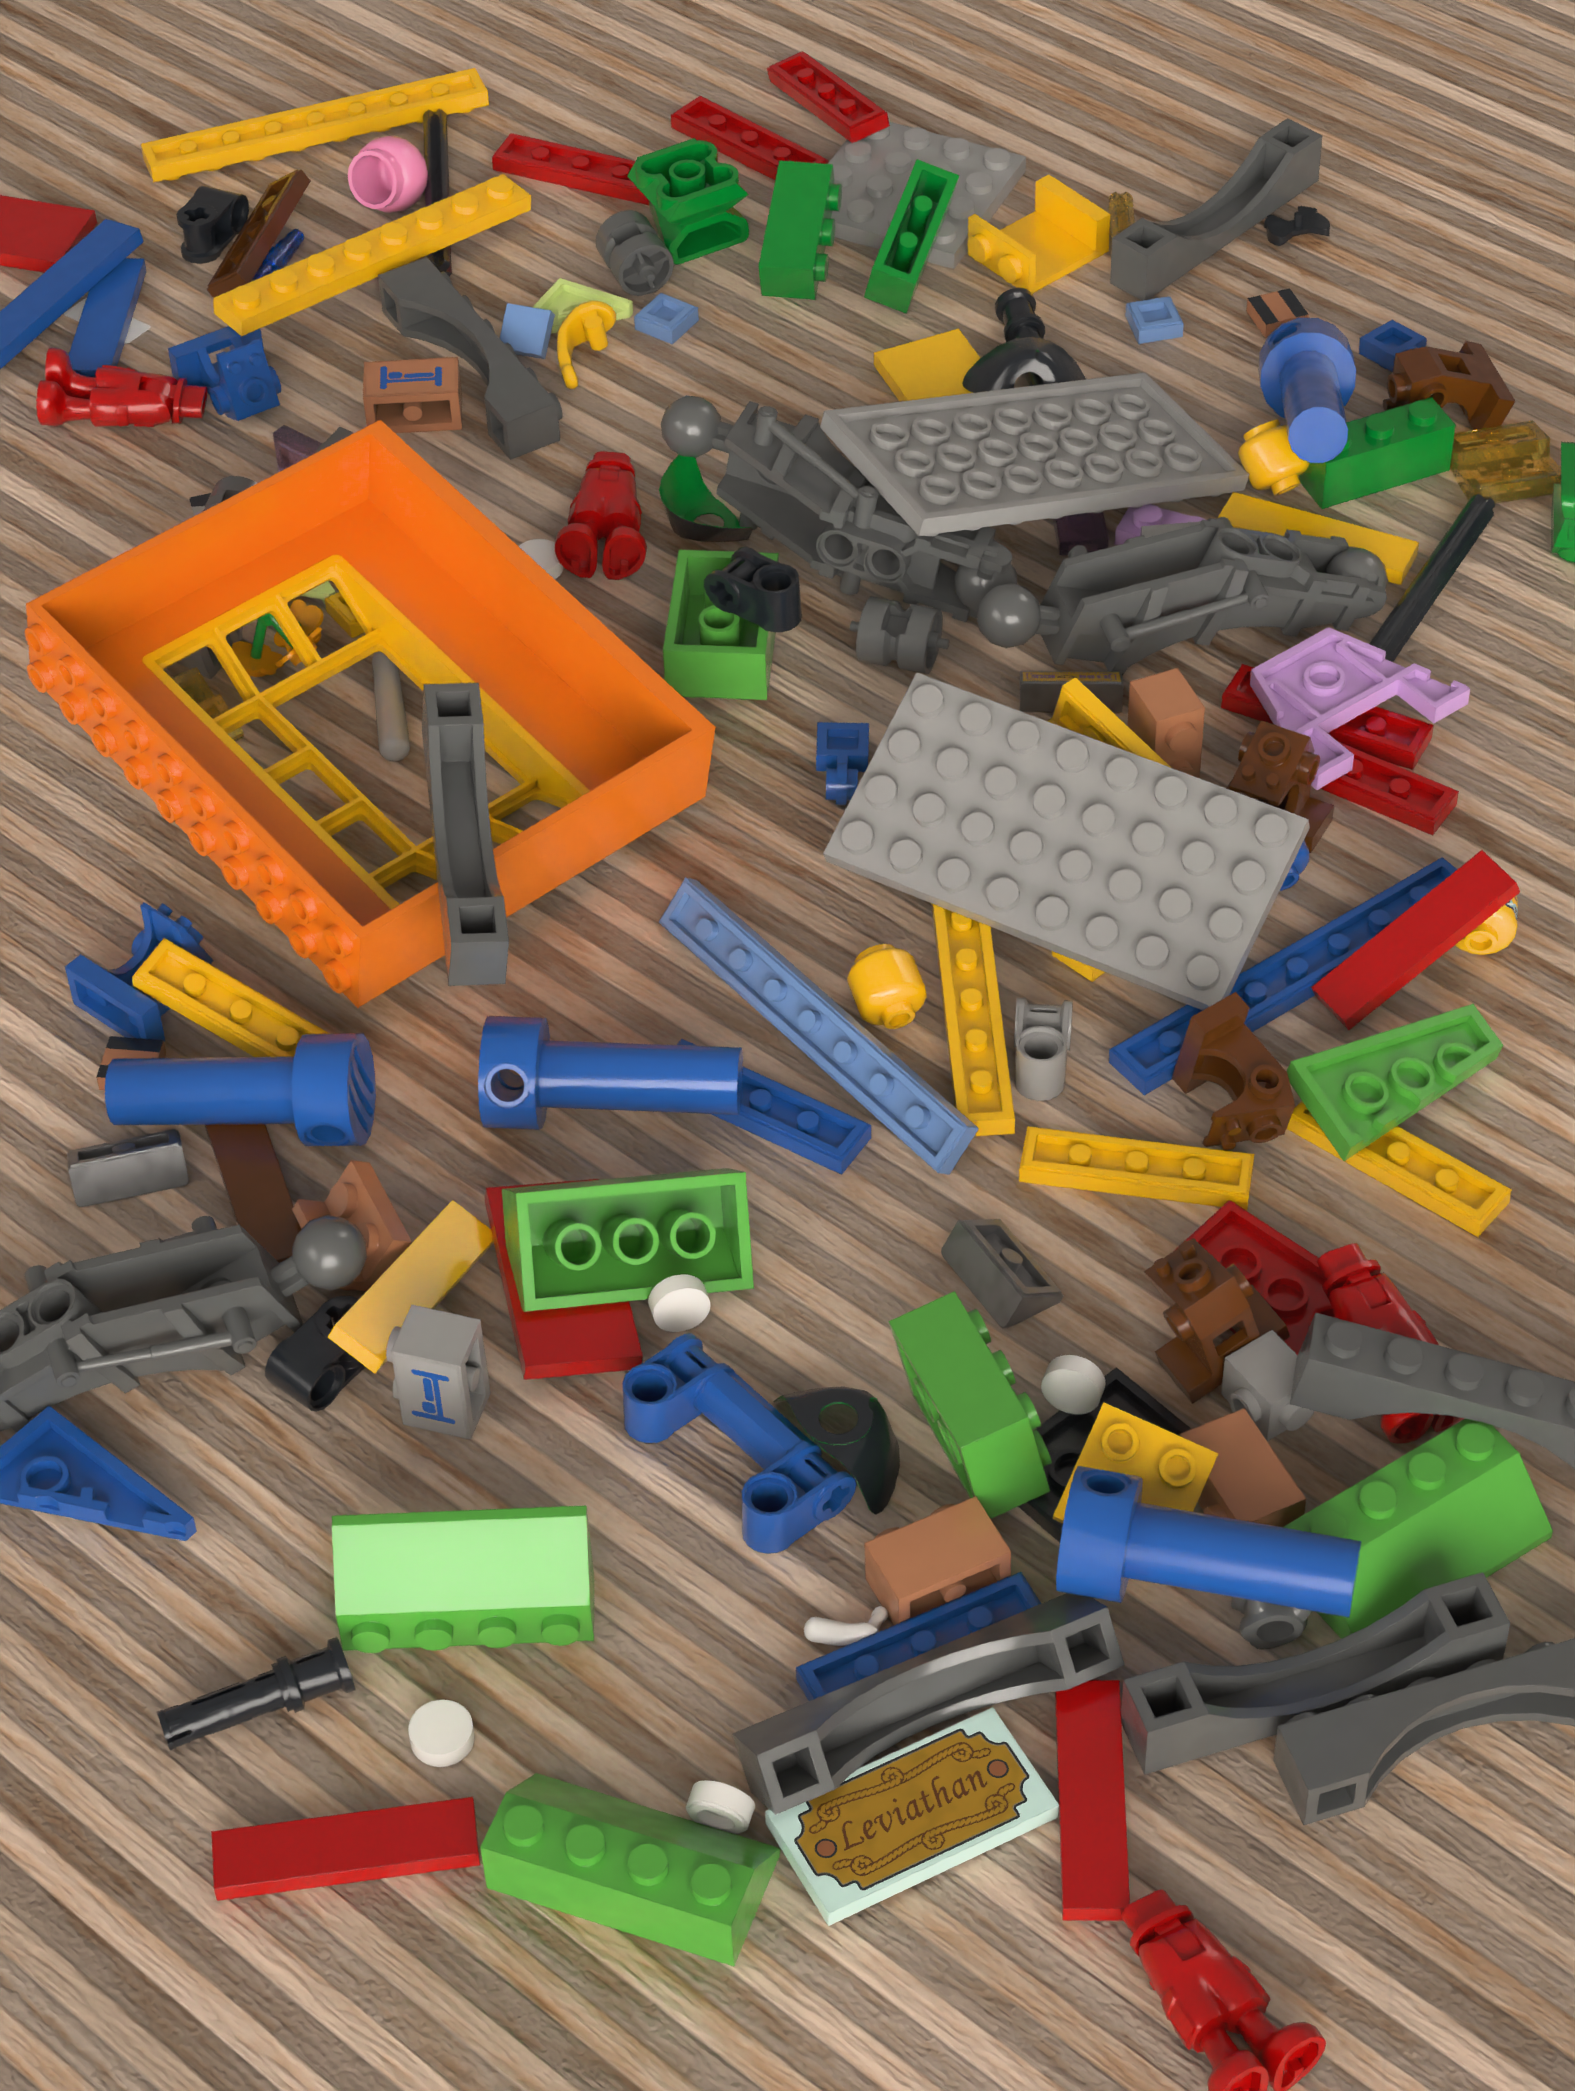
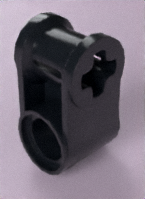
[176,186,249,264]
[704,547,802,632]
[265,1296,366,1412]

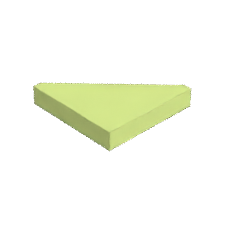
[533,278,633,334]

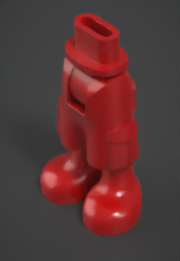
[36,348,207,427]
[555,451,647,580]
[1317,1243,1464,1444]
[1121,1889,1326,2091]

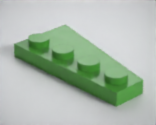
[1286,1004,1503,1161]

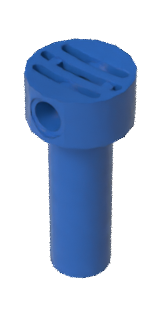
[1258,318,1356,463]
[478,1016,743,1130]
[105,1033,376,1146]
[1056,1466,1361,1618]

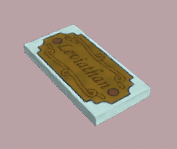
[765,1707,1059,1926]

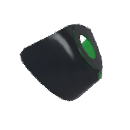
[962,337,1086,393]
[659,455,753,542]
[773,1386,900,1515]

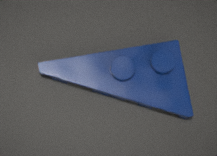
[0,1406,197,1541]

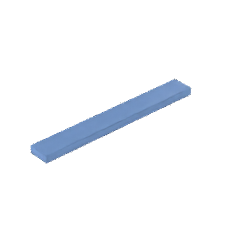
[659,877,979,1175]

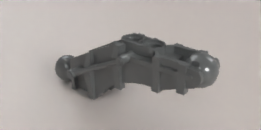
[661,395,1018,622]
[977,517,1388,676]
[0,1215,367,1432]

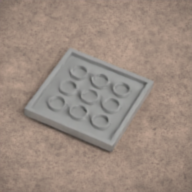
[828,122,1026,269]

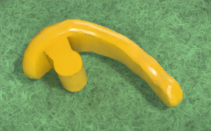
[557,300,616,389]

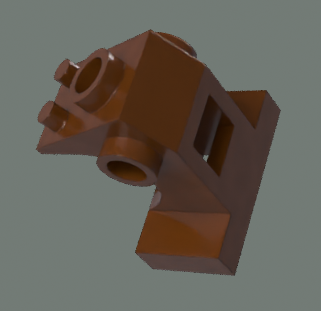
[1383,341,1515,439]
[1226,720,1334,853]
[1172,992,1295,1151]
[1144,1238,1290,1404]

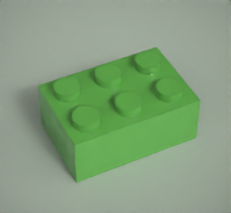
[663,550,779,700]
[889,1291,1052,1519]

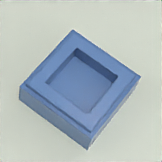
[634,293,699,345]
[1125,296,1184,344]
[500,303,555,359]

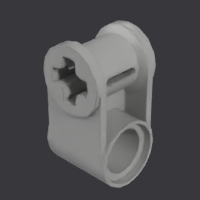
[1014,997,1073,1101]

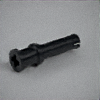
[995,288,1045,386]
[157,1637,356,1751]

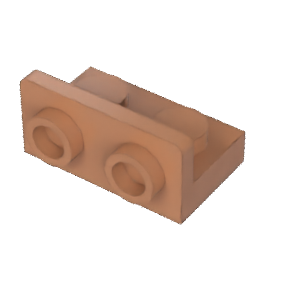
[292,1160,412,1291]

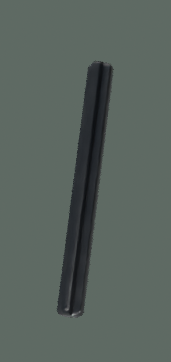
[423,109,452,277]
[1369,494,1495,662]

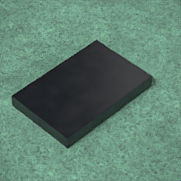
[1018,1367,1191,1543]

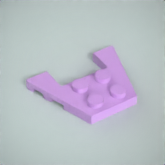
[1250,627,1470,790]

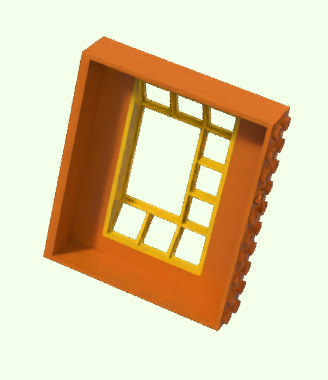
[25,420,716,1008]

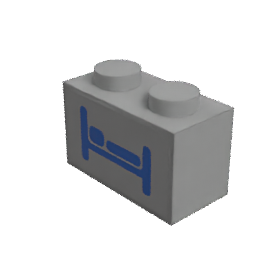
[386,1305,491,1440]

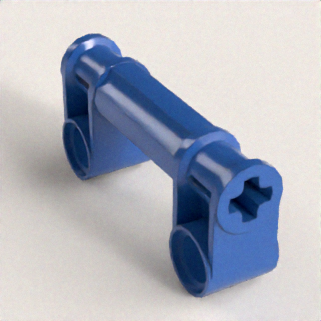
[622,1333,857,1554]

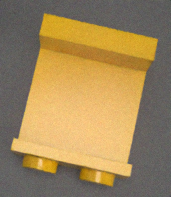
[967,174,1110,293]

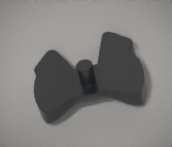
[1264,206,1330,246]

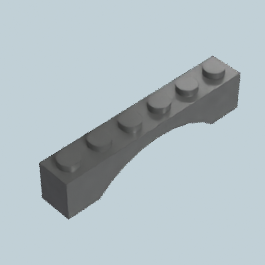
[1110,118,1323,301]
[378,257,563,460]
[422,683,509,986]
[1290,1313,1575,1470]
[1121,1572,1510,1775]
[732,1593,1125,1815]
[1273,1638,1575,1825]

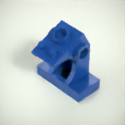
[168,326,281,421]
[65,902,214,1042]

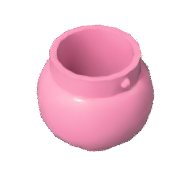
[348,136,428,213]

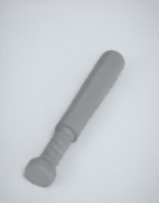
[372,651,410,761]

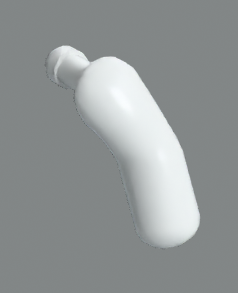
[804,1606,888,1646]

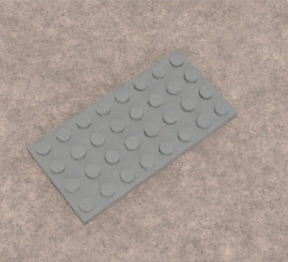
[820,372,1250,536]
[823,672,1310,1010]

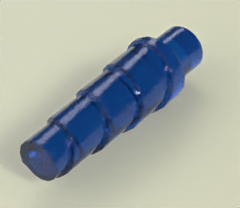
[252,229,305,281]

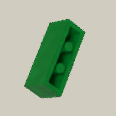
[864,159,960,314]
[758,160,842,300]
[1299,397,1456,509]

